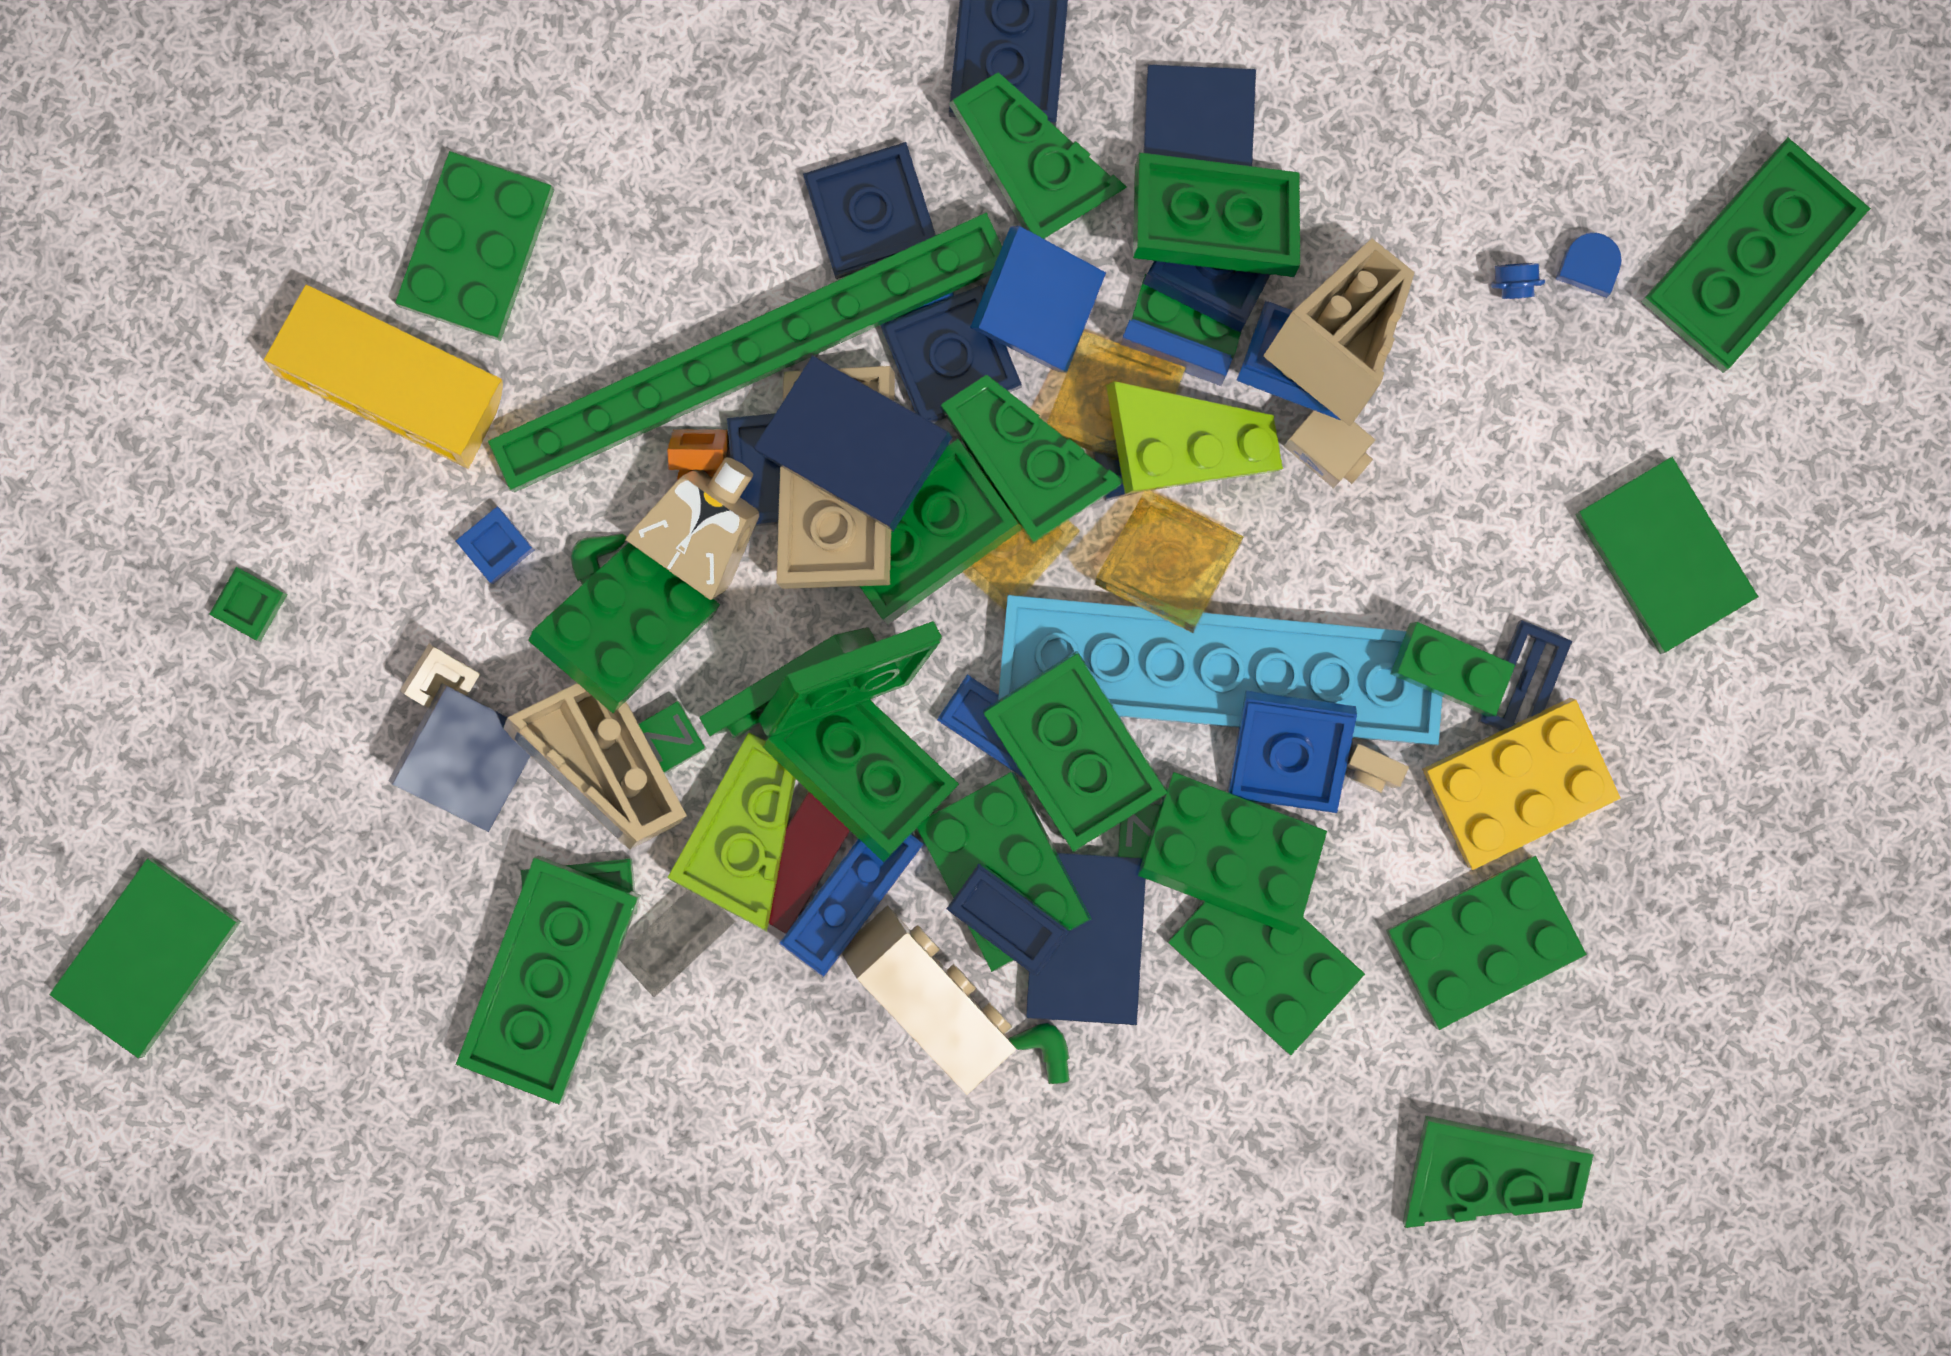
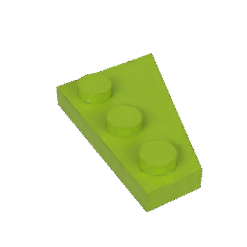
[1106,381,1283,494]
[667,732,796,932]

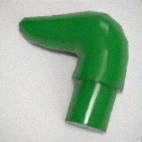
[570,534,627,584]
[1009,1023,1070,1084]

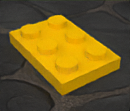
[1422,698,1621,870]

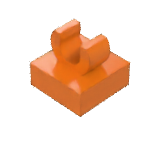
[667,429,728,480]

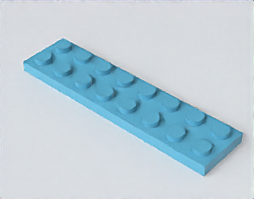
[998,595,1442,746]

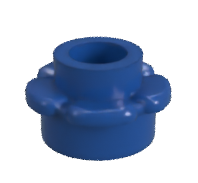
[1491,263,1545,299]

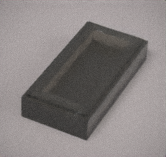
[618,890,737,998]

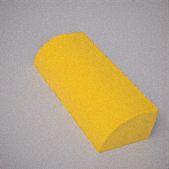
[264,284,503,469]

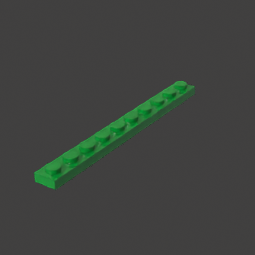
[488,212,1002,493]

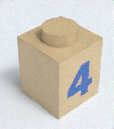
[1284,410,1375,489]

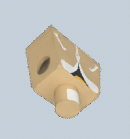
[626,457,759,600]

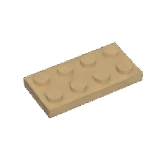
[776,366,895,589]

